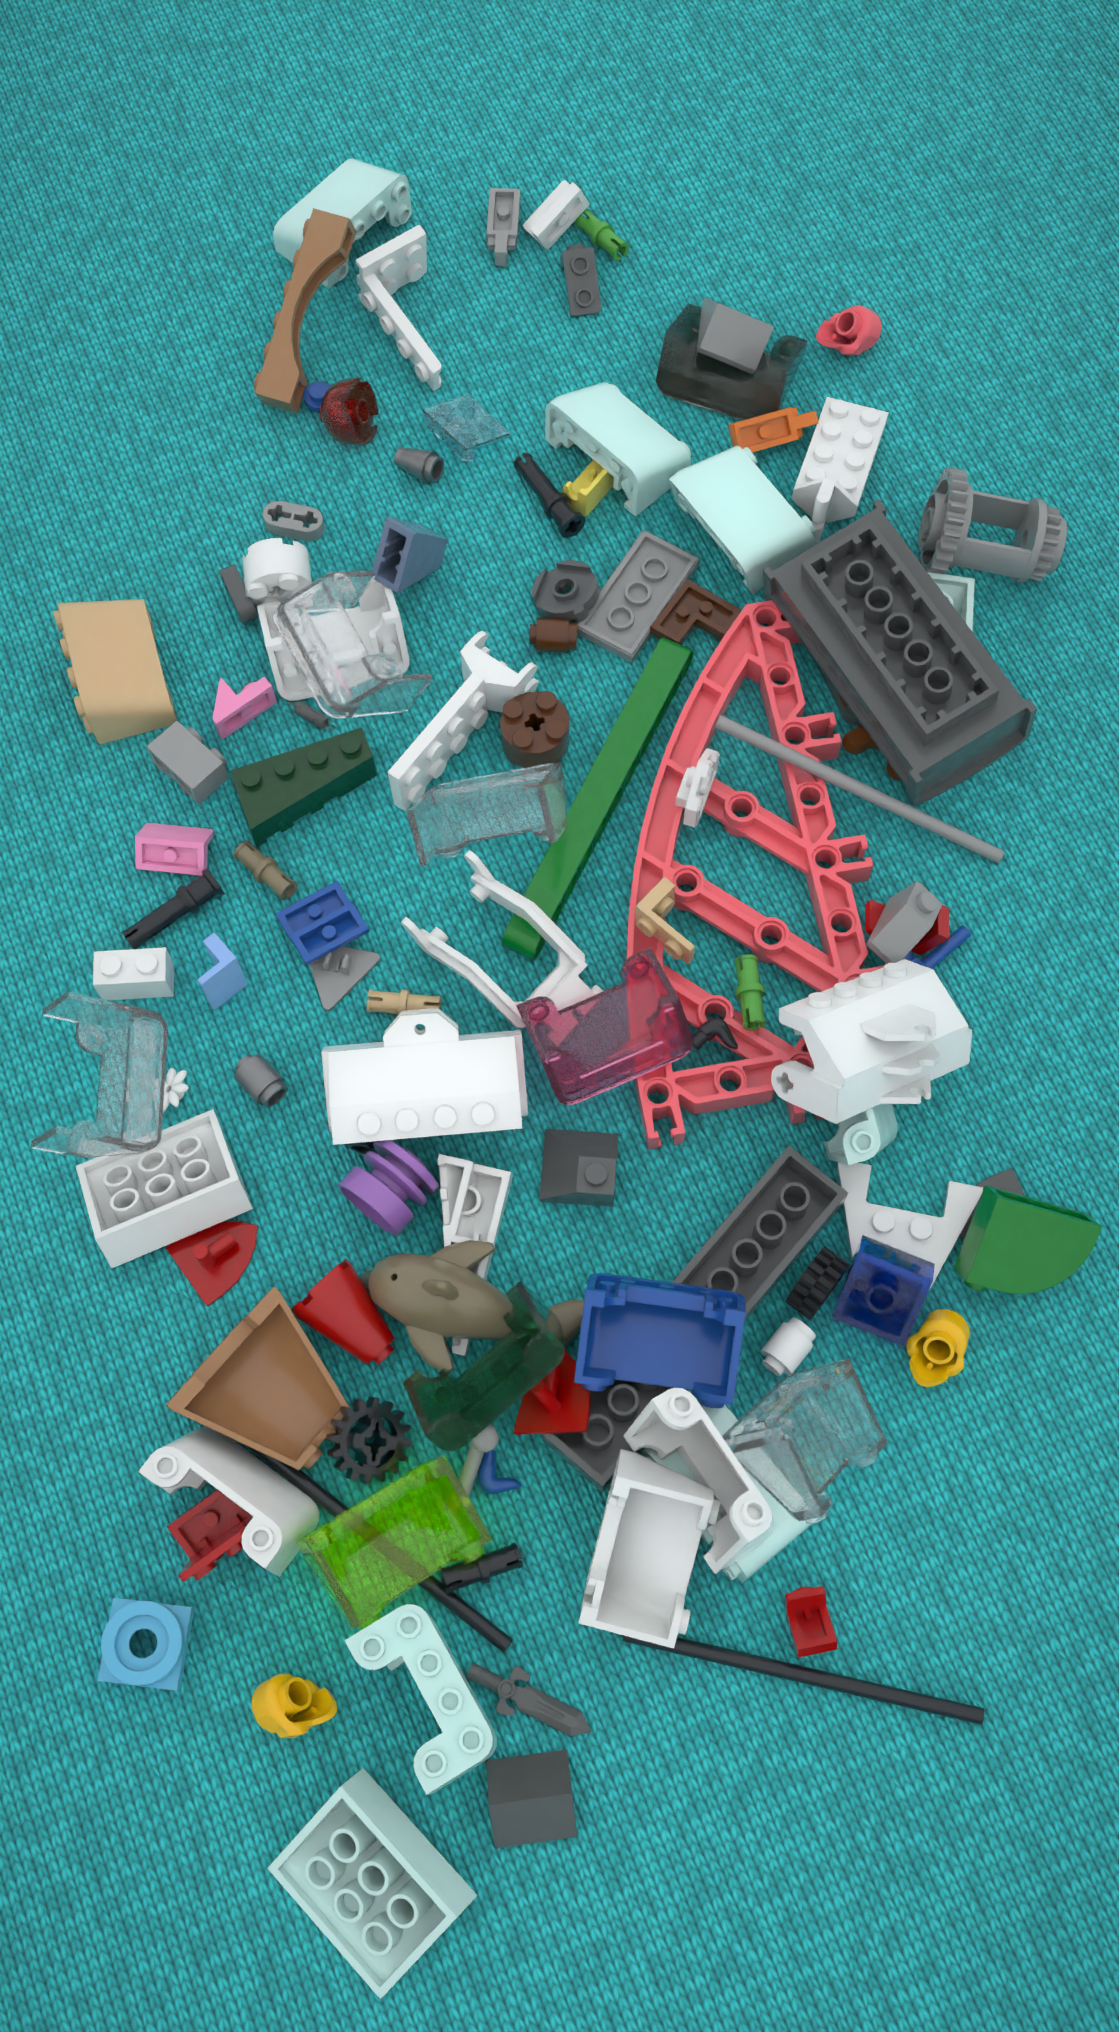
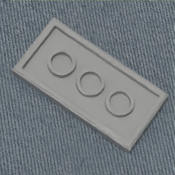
[577,530,700,663]

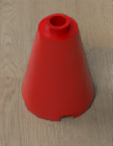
[291,1258,395,1365]

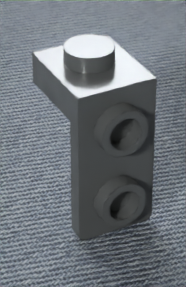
[560,244,601,317]

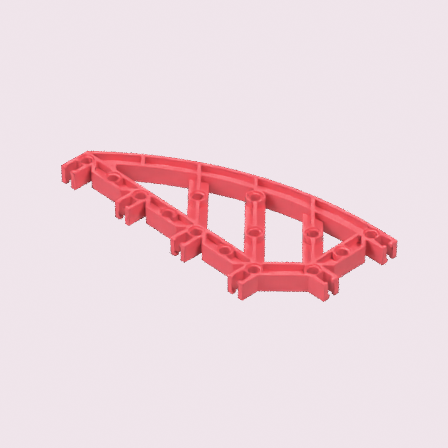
[626,600,884,1150]

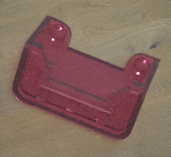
[516,947,694,1105]

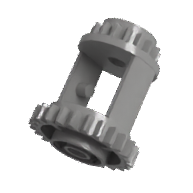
[918,467,1067,583]

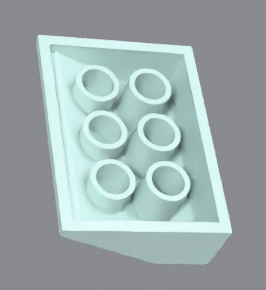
[267,1768,478,1999]

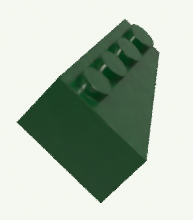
[230,727,377,847]

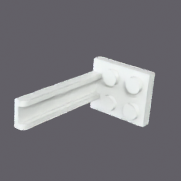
[356,225,441,391]

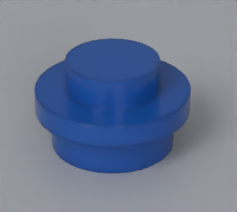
[303,381,335,413]

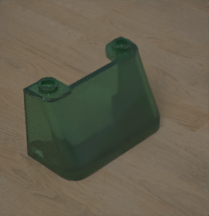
[403,1281,564,1451]

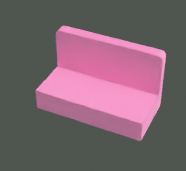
[135,823,214,876]

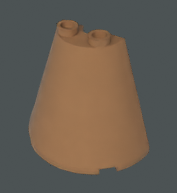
[166,1287,351,1470]

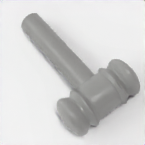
[449,1417,499,1513]

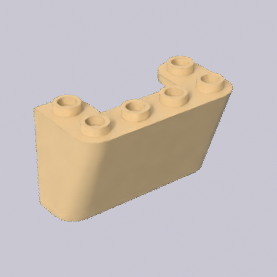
[53,599,177,745]

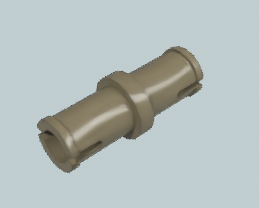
[234,841,298,900]

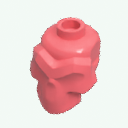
[816,305,882,356]

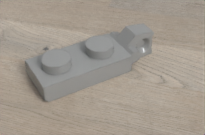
[486,188,521,266]

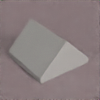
[697,297,774,374]

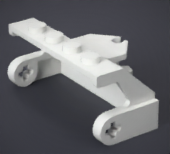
[771,959,972,1124]

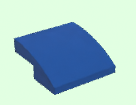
[275,881,370,965]

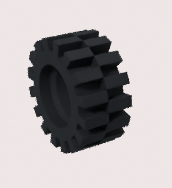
[785,1246,850,1320]

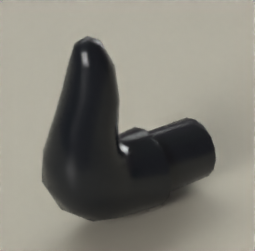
[688,1018,738,1050]

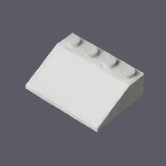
[76,1109,253,1268]

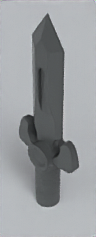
[466,1663,592,1736]

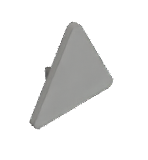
[310,946,380,1011]

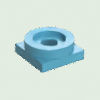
[97,1597,195,1691]

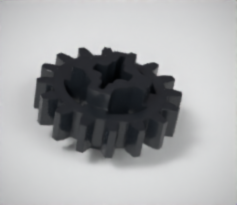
[326,1397,412,1484]

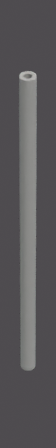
[715,715,1004,863]

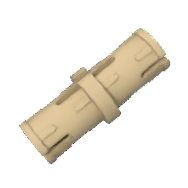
[367,989,441,1015]

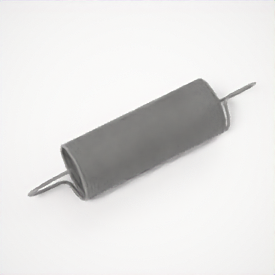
[288,701,335,729]

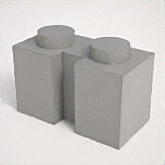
[146,720,229,805]

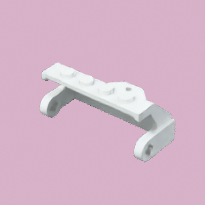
[321,1008,528,1145]

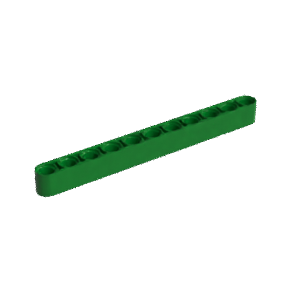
[502,637,694,960]

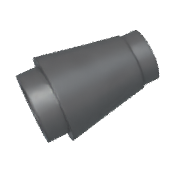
[394,447,444,483]

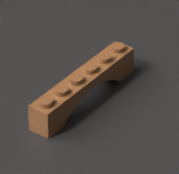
[254,208,356,413]

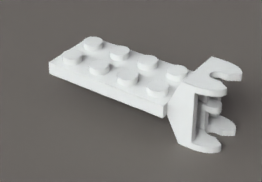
[387,631,539,811]

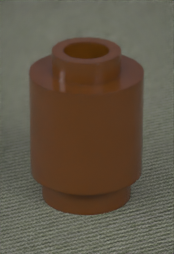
[529,618,577,653]

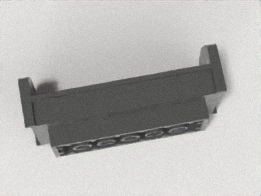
[763,500,1037,807]

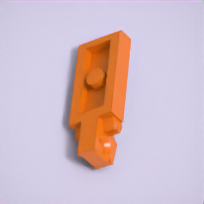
[728,407,819,453]

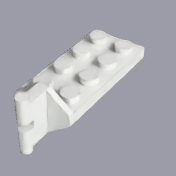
[792,397,889,544]

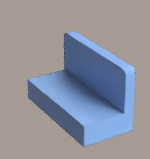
[198,933,248,1010]

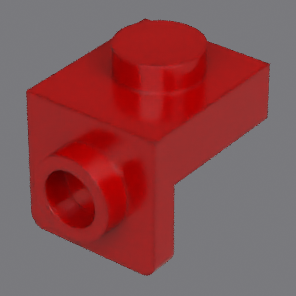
[785,1586,837,1658]

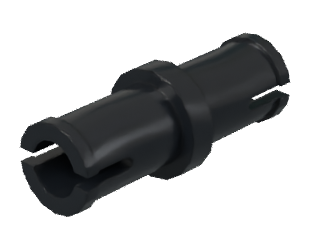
[439,1542,523,1594]

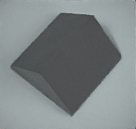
[486,1749,578,1848]

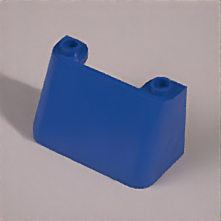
[574,1273,746,1408]

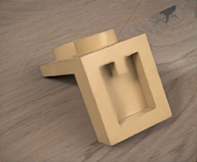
[635,877,695,964]

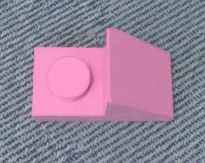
[212,677,277,740]

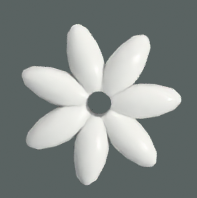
[152,1068,189,1113]

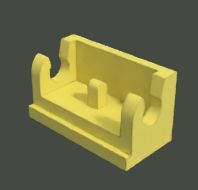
[563,460,614,517]

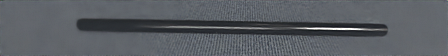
[245,1445,513,1653]
[622,1635,984,1725]

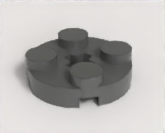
[532,560,600,622]

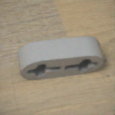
[262,501,325,541]

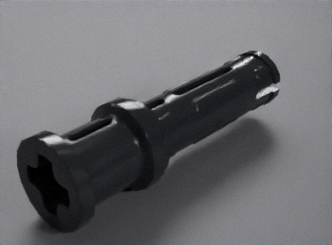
[514,453,586,538]
[121,868,225,949]

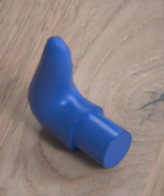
[478,1450,521,1494]

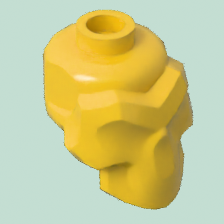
[906,1309,970,1387]
[251,1673,337,1738]

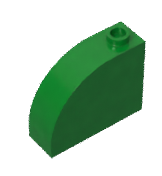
[954,1185,1102,1294]

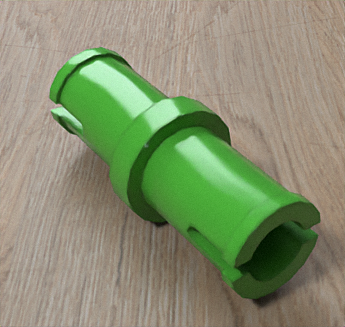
[575,208,629,261]
[734,954,766,1030]

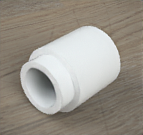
[761,1317,816,1376]

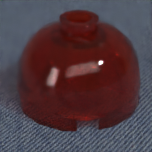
[319,377,378,445]

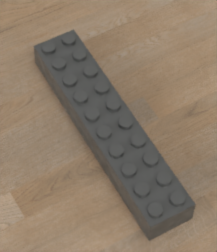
[542,1146,848,1493]

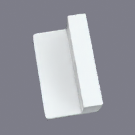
[523,180,590,251]

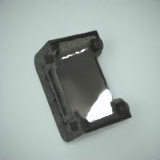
[656,303,808,420]

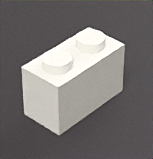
[93,947,174,1001]

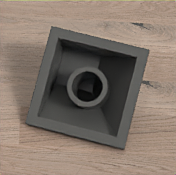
[539,1129,618,1207]

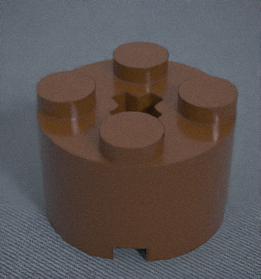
[500,691,570,772]

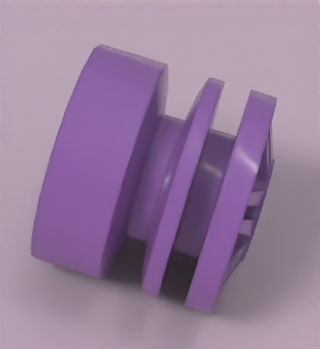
[338,1140,439,1236]

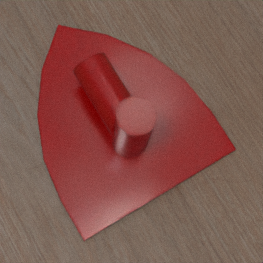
[166,1221,258,1307]
[514,1350,591,1435]

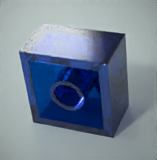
[831,1235,935,1347]

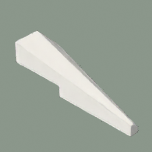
[438,1154,513,1356]

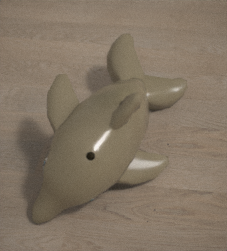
[360,1240,584,1375]

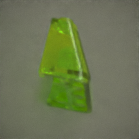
[296,1455,492,1630]

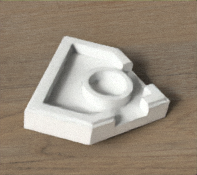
[675,748,720,828]

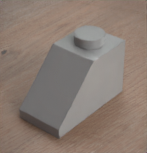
[866,881,942,964]

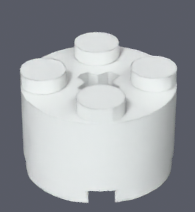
[242,538,313,607]

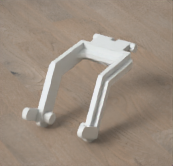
[401,850,605,1047]

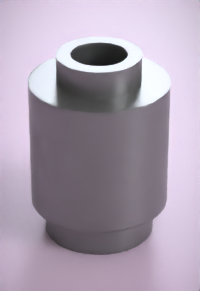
[234,1054,288,1108]

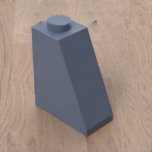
[371,517,448,593]

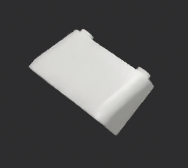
[257,579,409,701]
[623,1388,774,1574]
[138,1426,320,1577]
[578,1449,720,1649]

